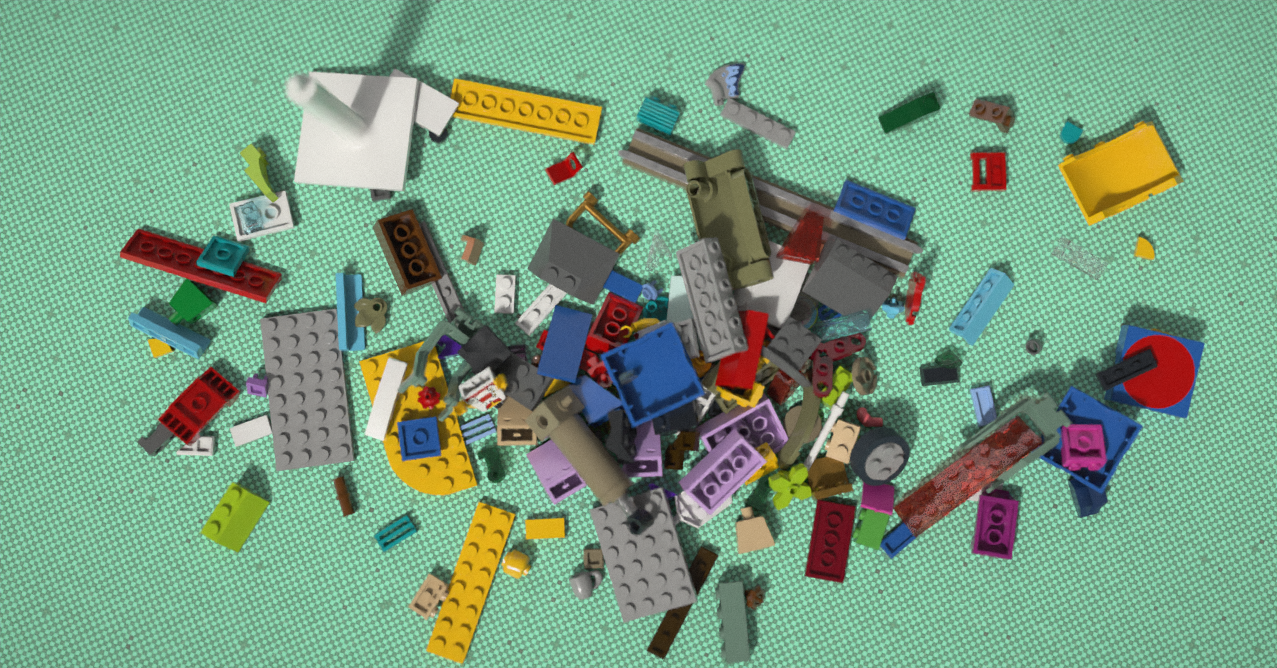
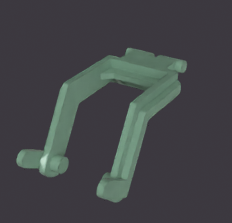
[397,307,484,422]
[955,392,1072,493]

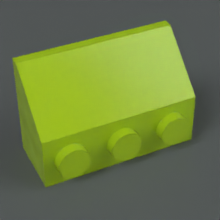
[200,482,270,553]

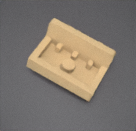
[825,417,861,464]
[408,573,450,620]

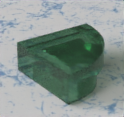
[934,349,962,369]

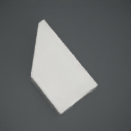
[176,436,215,456]

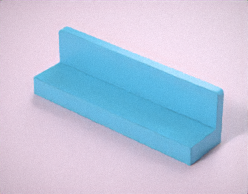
[949,268,1014,346]
[336,273,365,352]
[128,307,210,360]

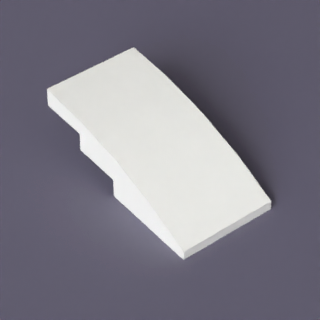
[390,69,459,137]

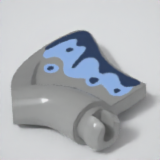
[705,63,745,106]

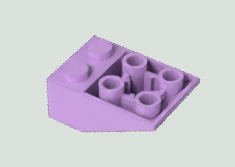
[623,420,662,478]
[526,440,587,505]

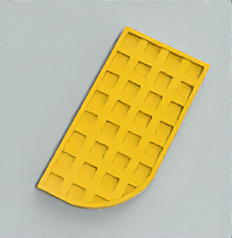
[359,341,478,495]

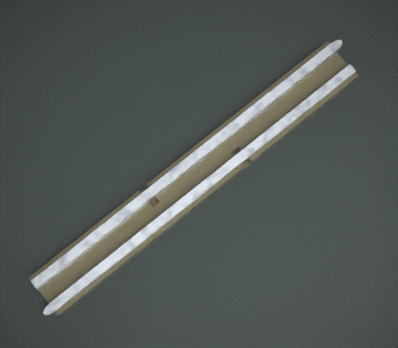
[618,128,923,279]

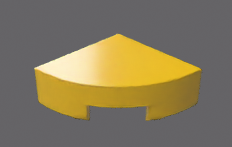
[1134,237,1155,260]
[148,339,174,358]

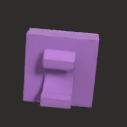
[246,373,268,398]

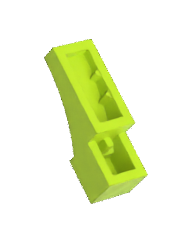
[240,144,278,203]

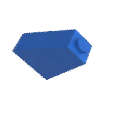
[569,375,625,428]

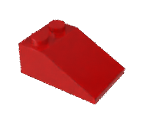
[584,292,643,355]

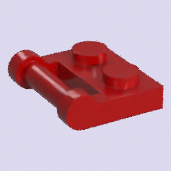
[970,152,1007,192]

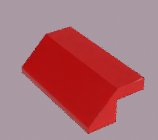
[715,310,769,390]

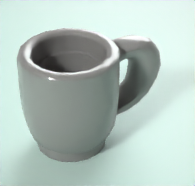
[569,570,603,600]

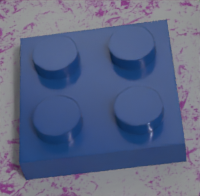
[397,417,442,461]

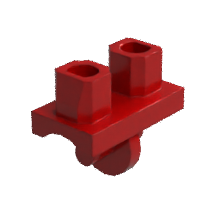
[587,356,613,389]

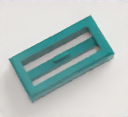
[374,515,418,552]

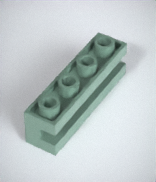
[715,581,750,664]

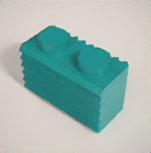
[636,96,680,136]

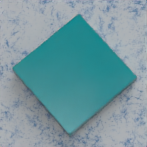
[197,235,250,277]

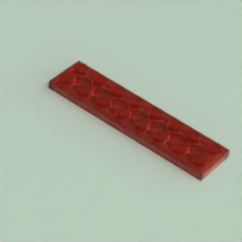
[893,415,1043,538]

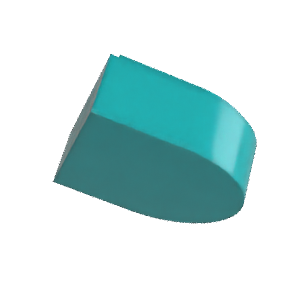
[1060,121,1083,144]

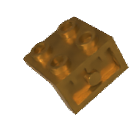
[807,457,854,500]

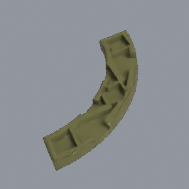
[777,367,821,471]

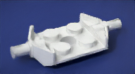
[673,491,732,528]

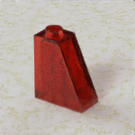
[776,212,824,265]

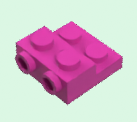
[1060,425,1107,471]

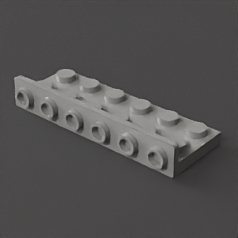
[676,237,748,363]

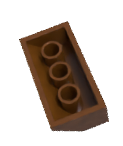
[373,209,442,296]

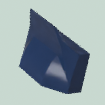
[1067,478,1108,518]

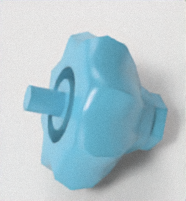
[881,297,905,318]

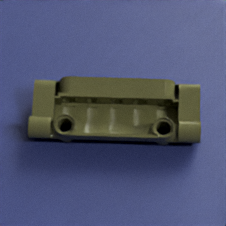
[683,149,774,291]

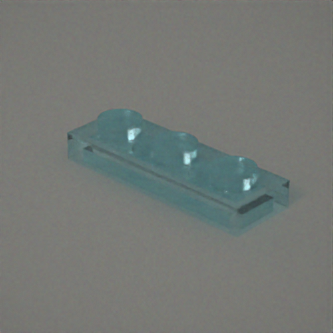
[812,310,872,342]

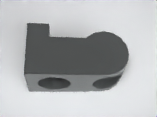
[137,423,176,457]

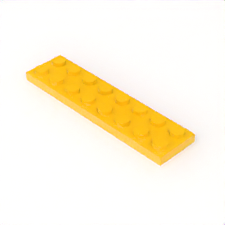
[450,78,602,145]
[426,502,516,664]

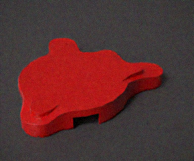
[905,272,926,326]

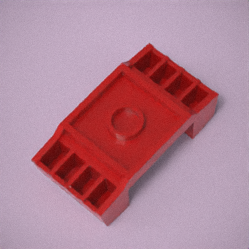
[157,367,240,446]

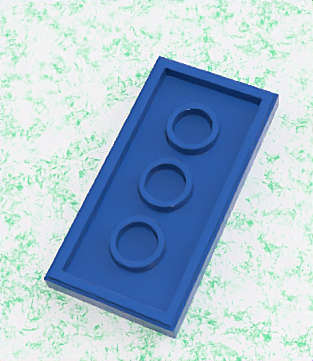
[834,180,916,240]
[537,305,593,384]

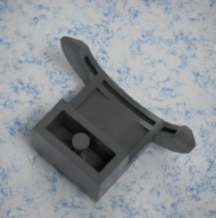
[761,317,822,387]

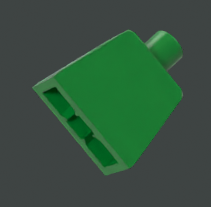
[168,278,218,326]

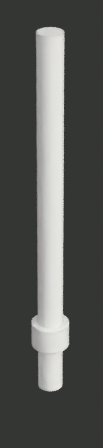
[804,391,850,472]

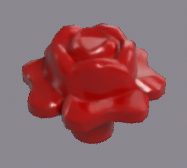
[417,386,441,409]

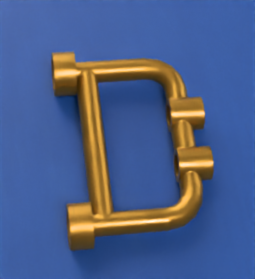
[565,191,640,257]

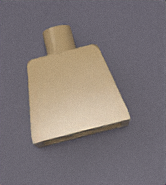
[735,506,775,554]

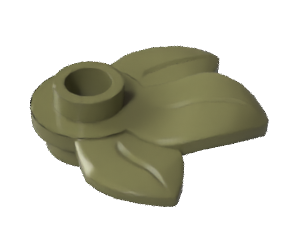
[354,298,388,334]

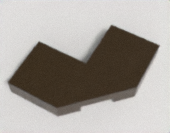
[664,431,700,470]

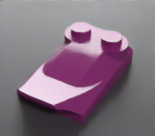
[971,487,1019,560]

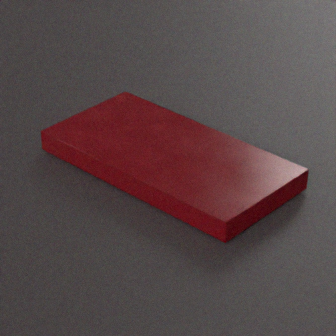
[804,499,856,583]

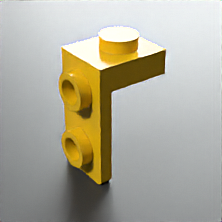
[716,381,765,408]

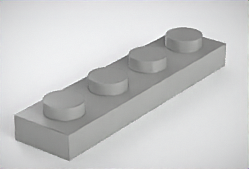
[720,98,796,150]

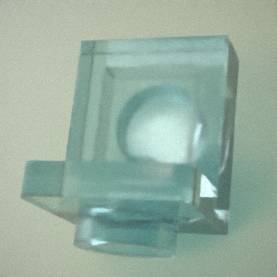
[235,201,264,235]

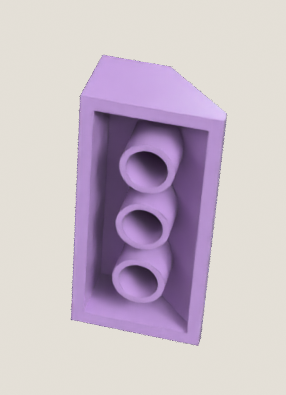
[679,429,767,515]

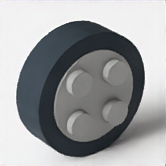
[850,427,910,486]

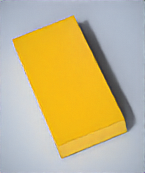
[525,518,565,539]

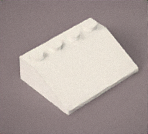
[733,241,812,329]

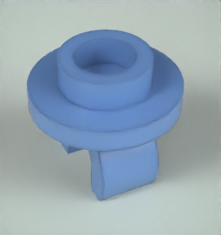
[642,280,663,301]

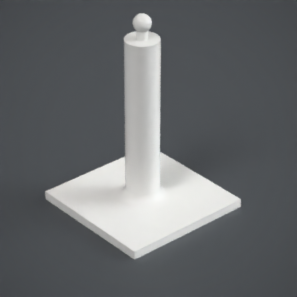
[286,72,419,191]

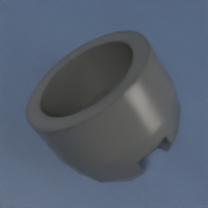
[1026,339,1043,355]

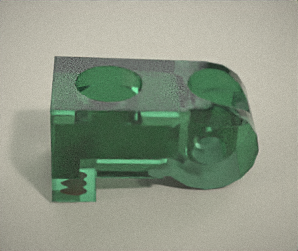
[477,446,505,483]
[746,475,772,513]

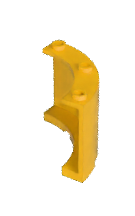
[1058,121,1184,226]

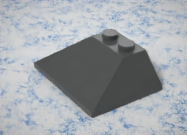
[527,218,620,305]

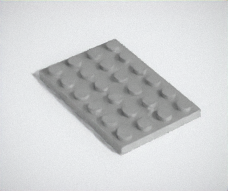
[590,487,698,623]

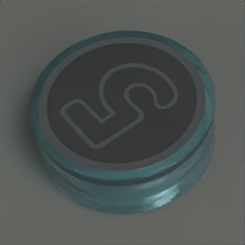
[618,369,638,385]

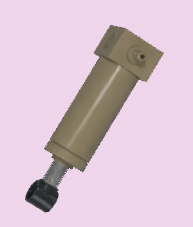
[525,386,654,536]

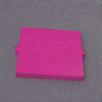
[861,482,894,515]

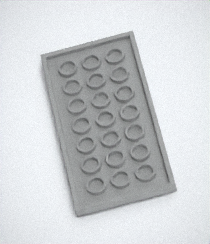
[260,309,355,471]

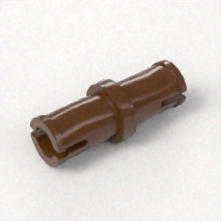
[332,476,355,517]

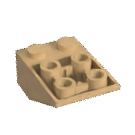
[497,394,538,446]

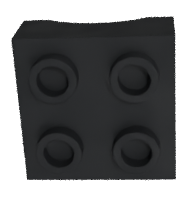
[457,325,514,374]
[606,410,637,465]

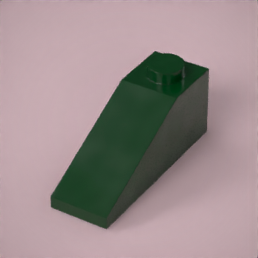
[878,92,941,135]

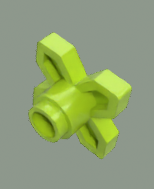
[768,463,812,510]

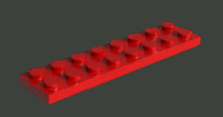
[120,228,282,303]

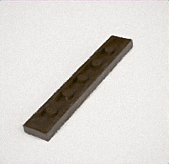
[646,546,718,660]

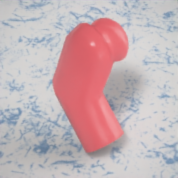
[856,407,883,427]

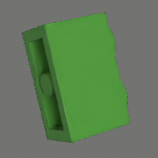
[852,508,890,550]

